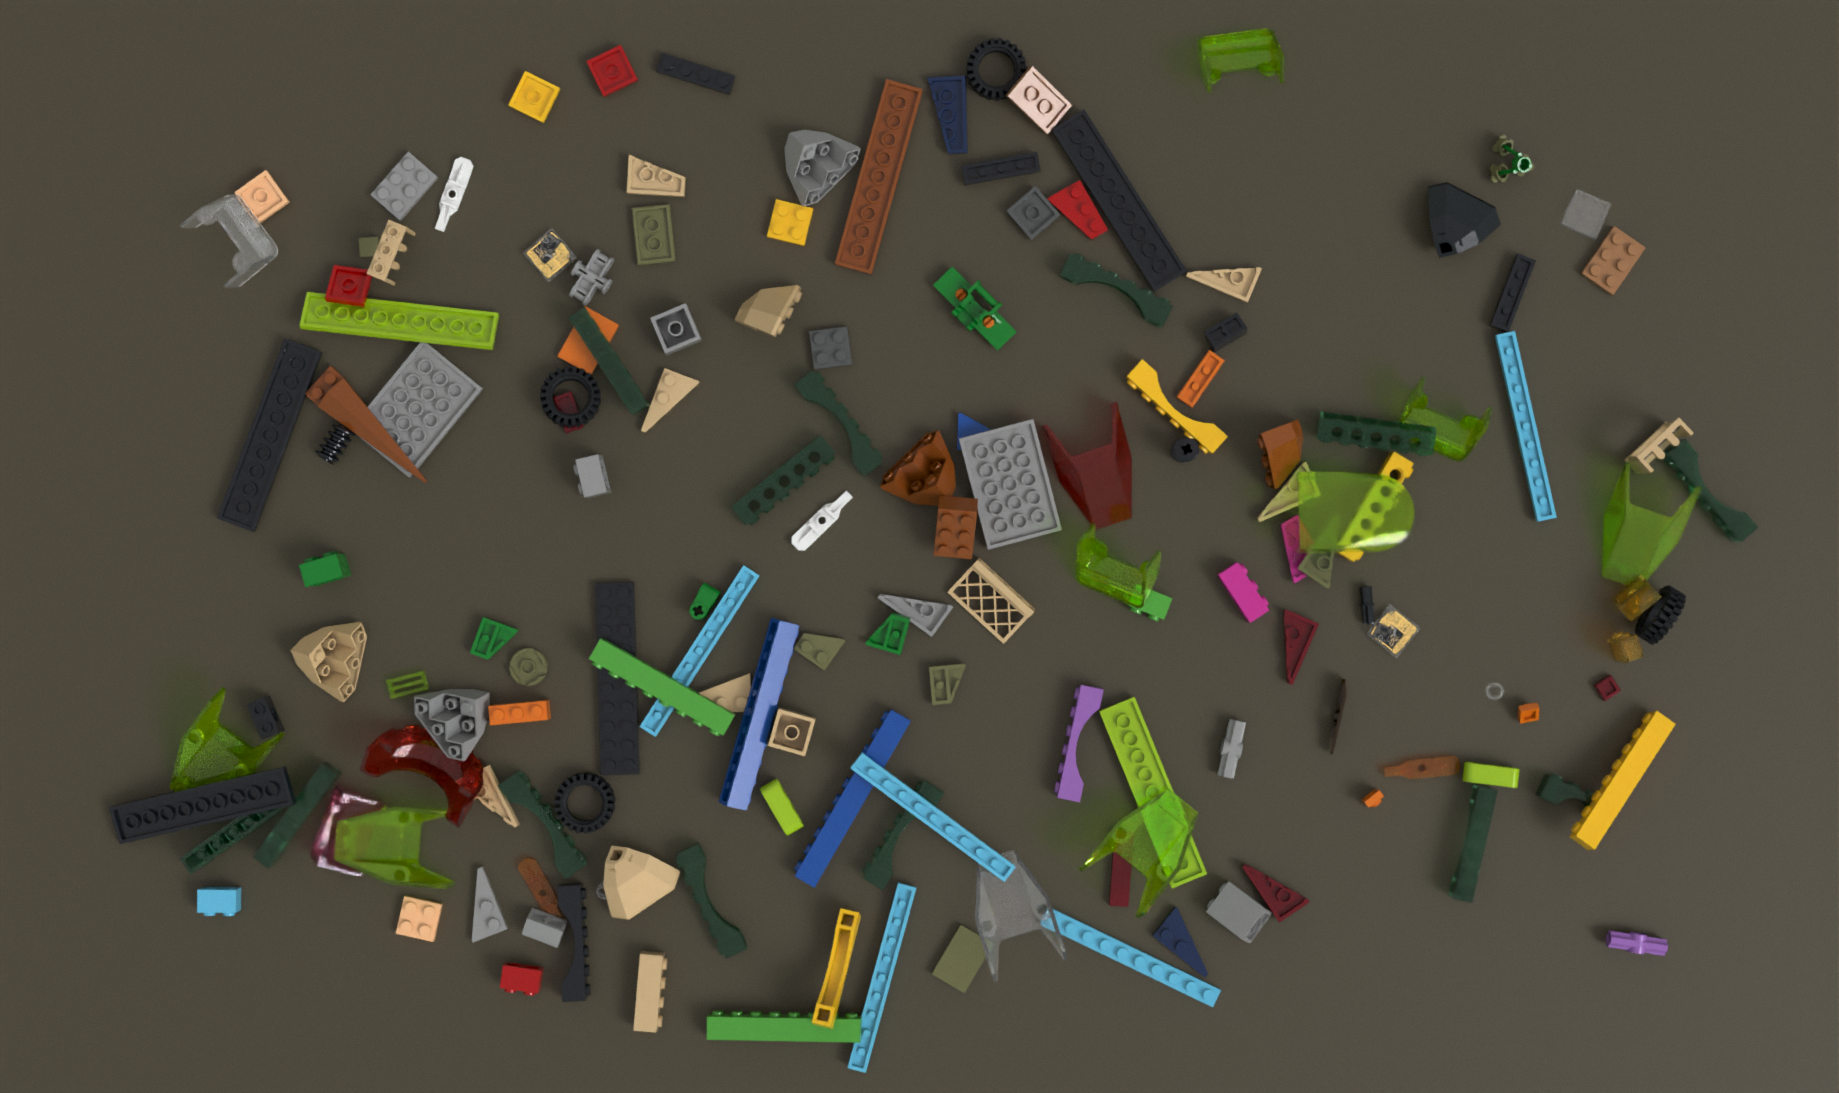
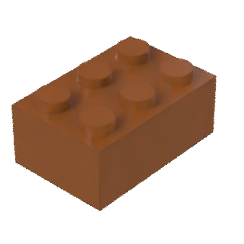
[934,495,978,559]

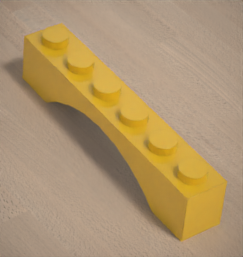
[1125,359,1228,454]
[812,908,861,1029]

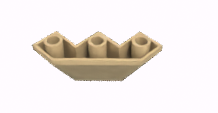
[734,285,802,337]
[291,622,367,702]
[603,846,680,920]

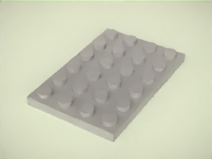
[356,342,483,478]
[958,419,1062,550]

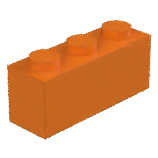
[488,699,551,725]

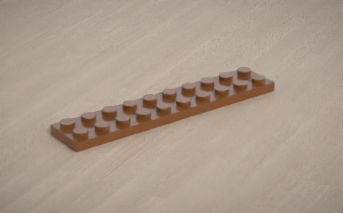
[835,79,923,275]

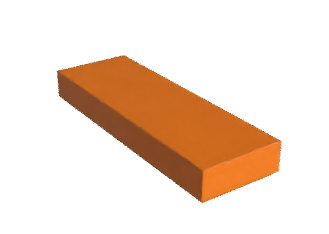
[1176,350,1225,408]

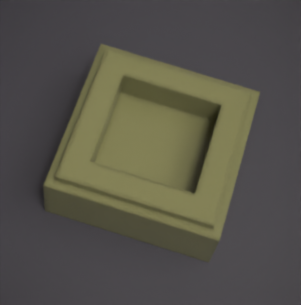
[359,237,379,258]

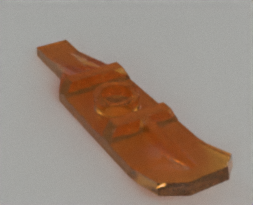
[1384,755,1460,779]
[518,857,564,919]

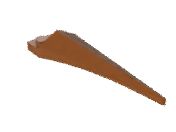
[306,366,428,483]

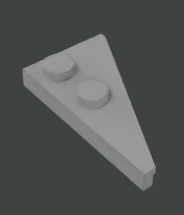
[878,594,953,637]
[472,866,508,943]

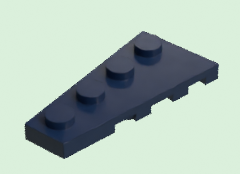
[927,75,968,154]

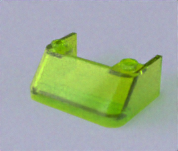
[1198,29,1284,93]
[1396,376,1492,461]
[1076,523,1161,608]

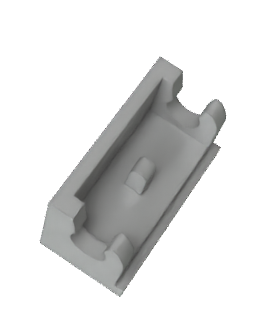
[522,907,568,948]

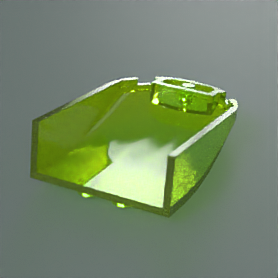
[1296,472,1415,553]

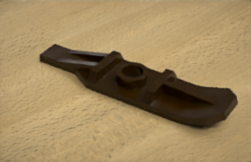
[1330,679,1347,755]

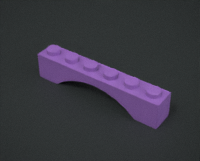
[1054,684,1104,802]

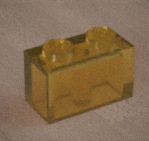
[1611,574,1661,621]
[1607,631,1644,663]

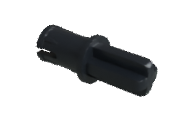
[1359,586,1375,625]

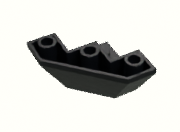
[1428,182,1501,258]

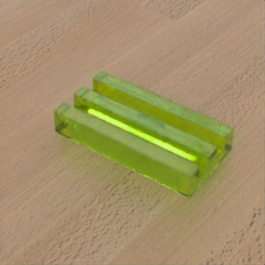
[386,671,429,699]

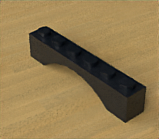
[557,883,591,1002]

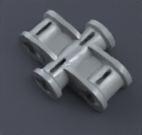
[569,249,615,306]

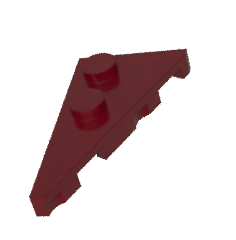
[1283,609,1319,685]
[1241,864,1310,923]

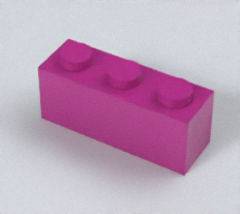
[1216,562,1269,623]

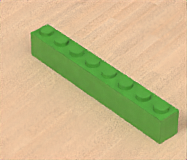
[589,638,736,736]
[707,1010,862,1043]

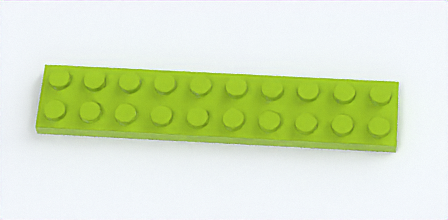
[299,292,499,350]
[1099,696,1207,888]

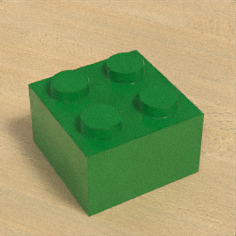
[299,551,352,587]

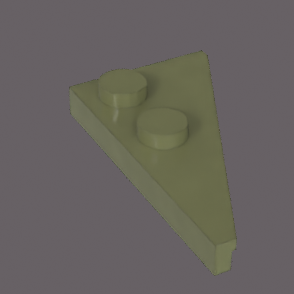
[1297,513,1339,590]

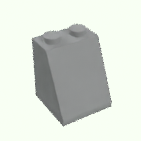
[1206,881,1272,943]

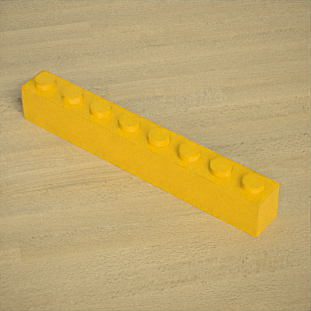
[1569,711,1676,850]

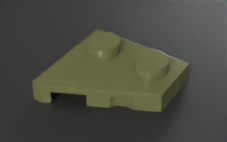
[793,633,846,671]
[929,663,966,705]

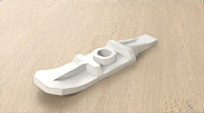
[435,157,474,232]
[791,491,853,551]

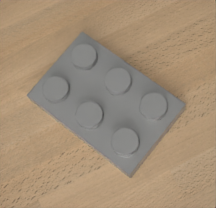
[370,152,438,221]

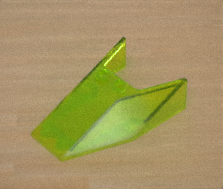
[1602,461,1702,590]
[170,687,285,791]
[1078,789,1198,919]
[334,807,461,889]

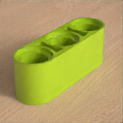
[1462,762,1520,788]
[760,778,804,836]

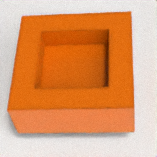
[1517,702,1540,724]
[1361,788,1384,808]

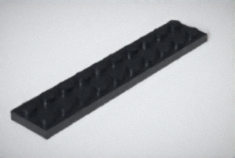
[1051,109,1187,292]
[217,338,323,532]
[595,582,640,775]
[109,766,296,844]

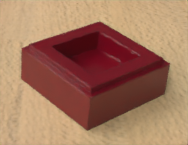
[1594,675,1621,701]

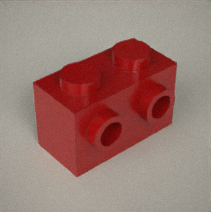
[500,962,544,996]

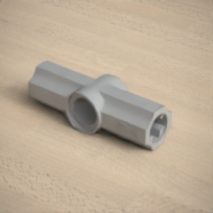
[1217,719,1246,779]

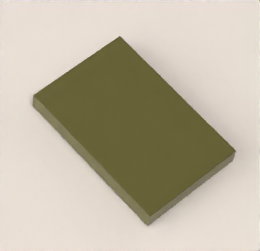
[631,204,676,266]
[931,924,994,994]

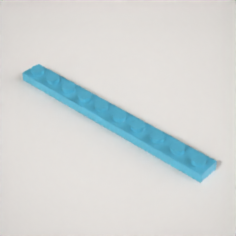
[1495,331,1557,522]
[639,565,760,737]
[850,752,1016,882]
[847,882,917,1073]
[1040,906,1221,1007]

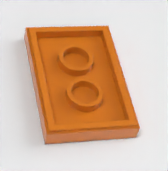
[557,306,620,375]

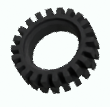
[967,38,1027,101]
[540,366,601,428]
[1635,585,1686,645]
[554,772,616,834]

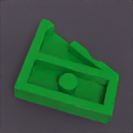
[865,612,911,655]
[470,617,519,660]

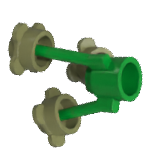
[1490,134,1534,183]

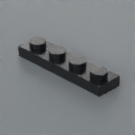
[656,53,735,95]
[962,152,1041,186]
[1489,254,1536,332]

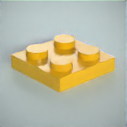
[508,71,561,123]
[767,199,814,246]

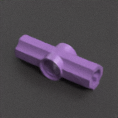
[1606,930,1668,956]

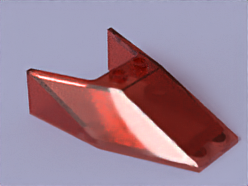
[1041,401,1132,530]

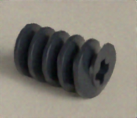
[315,422,356,465]
[1170,437,1199,463]

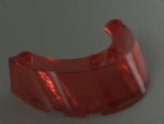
[360,725,484,828]

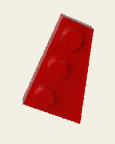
[1047,180,1108,240]

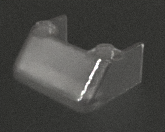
[180,194,278,288]

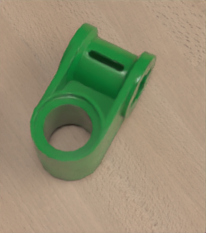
[689,582,721,620]

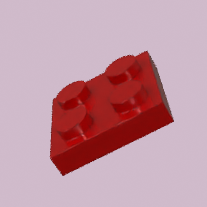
[586,45,638,97]
[325,265,372,307]

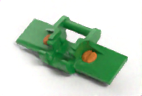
[933,267,1016,351]

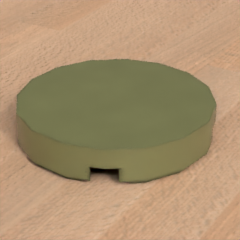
[509,648,548,686]

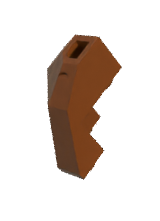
[1257,419,1304,490]
[880,430,956,506]

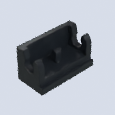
[1204,312,1247,353]

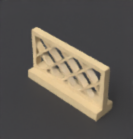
[947,558,1035,644]

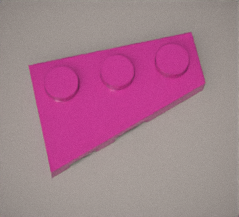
[1280,515,1314,584]

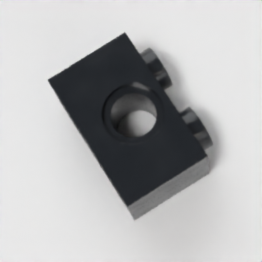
[246,696,285,740]

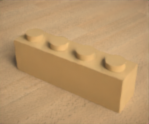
[633,951,668,1033]

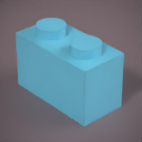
[197,887,241,916]

